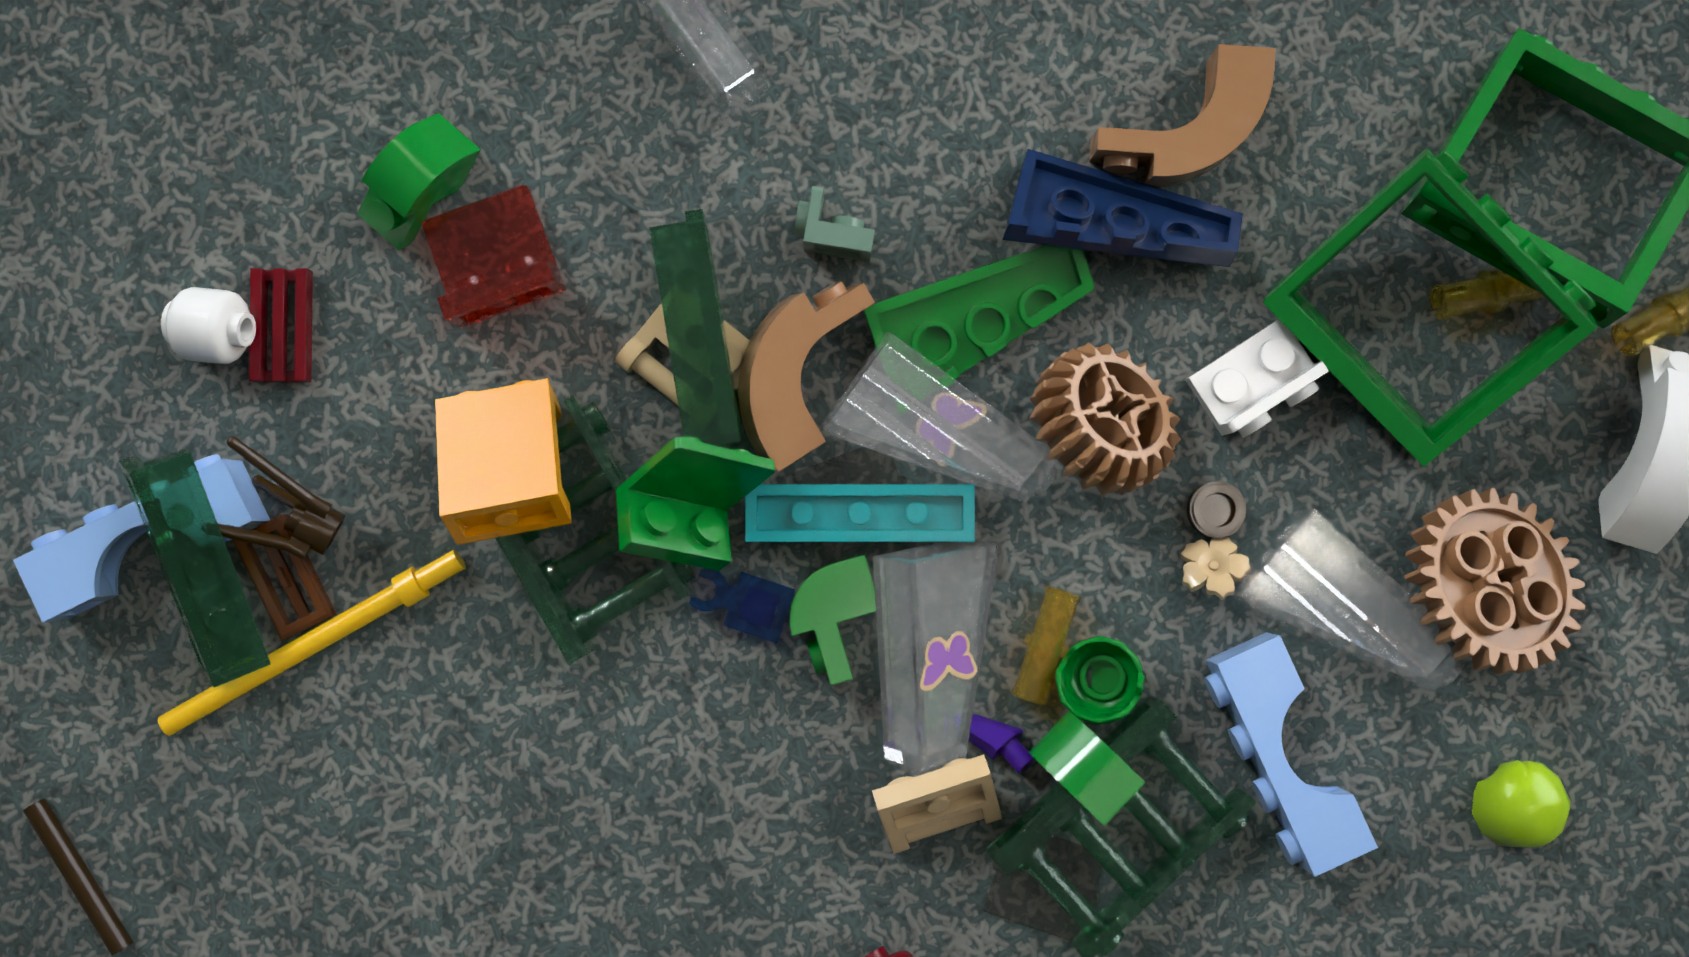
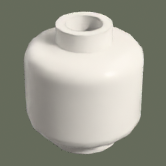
[161,287,256,364]

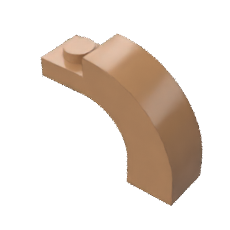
[1089,44,1276,188]
[738,280,875,472]

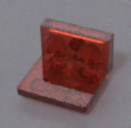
[422,185,566,328]

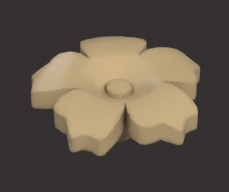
[1181,537,1251,600]

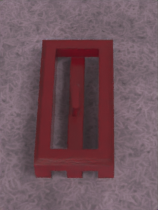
[249,268,313,383]

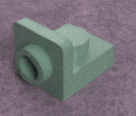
[794,186,875,262]

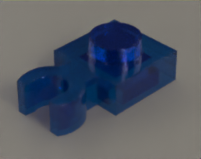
[689,568,796,643]

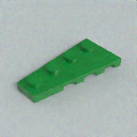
[863,245,1095,415]

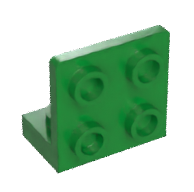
[616,437,775,571]

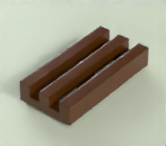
[232,514,337,641]

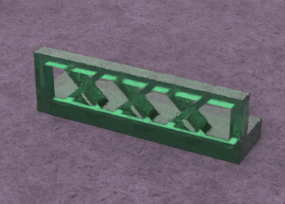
[649,209,745,449]
[118,448,271,688]

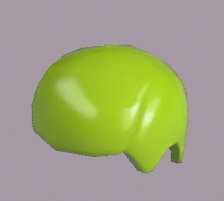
[1472,760,1571,848]

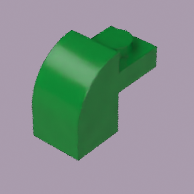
[357,113,481,251]
[790,554,881,685]
[1028,711,1146,826]

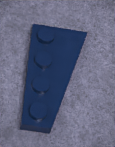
[1002,149,1243,267]

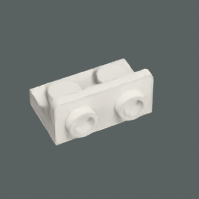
[1185,319,1329,438]

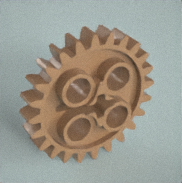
[1405,488,1585,675]

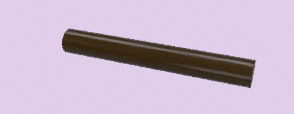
[23,798,134,956]

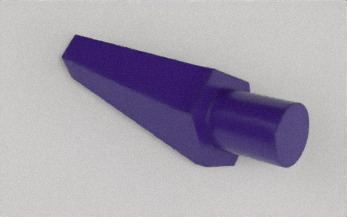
[947,711,1035,774]

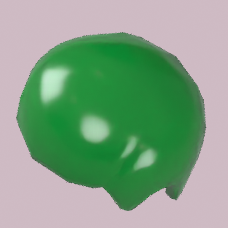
[1055,636,1145,725]

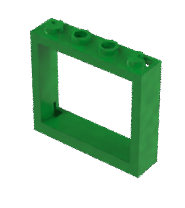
[1401,28,1689,329]
[1263,148,1598,467]

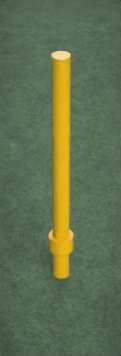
[158,549,466,736]

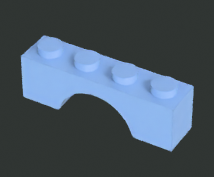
[13,454,270,623]
[1204,632,1378,877]

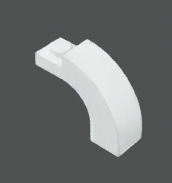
[1598,344,1689,554]

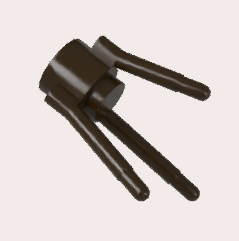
[200,437,346,559]

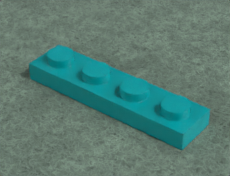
[745,484,975,542]

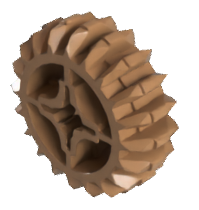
[1029,343,1181,496]

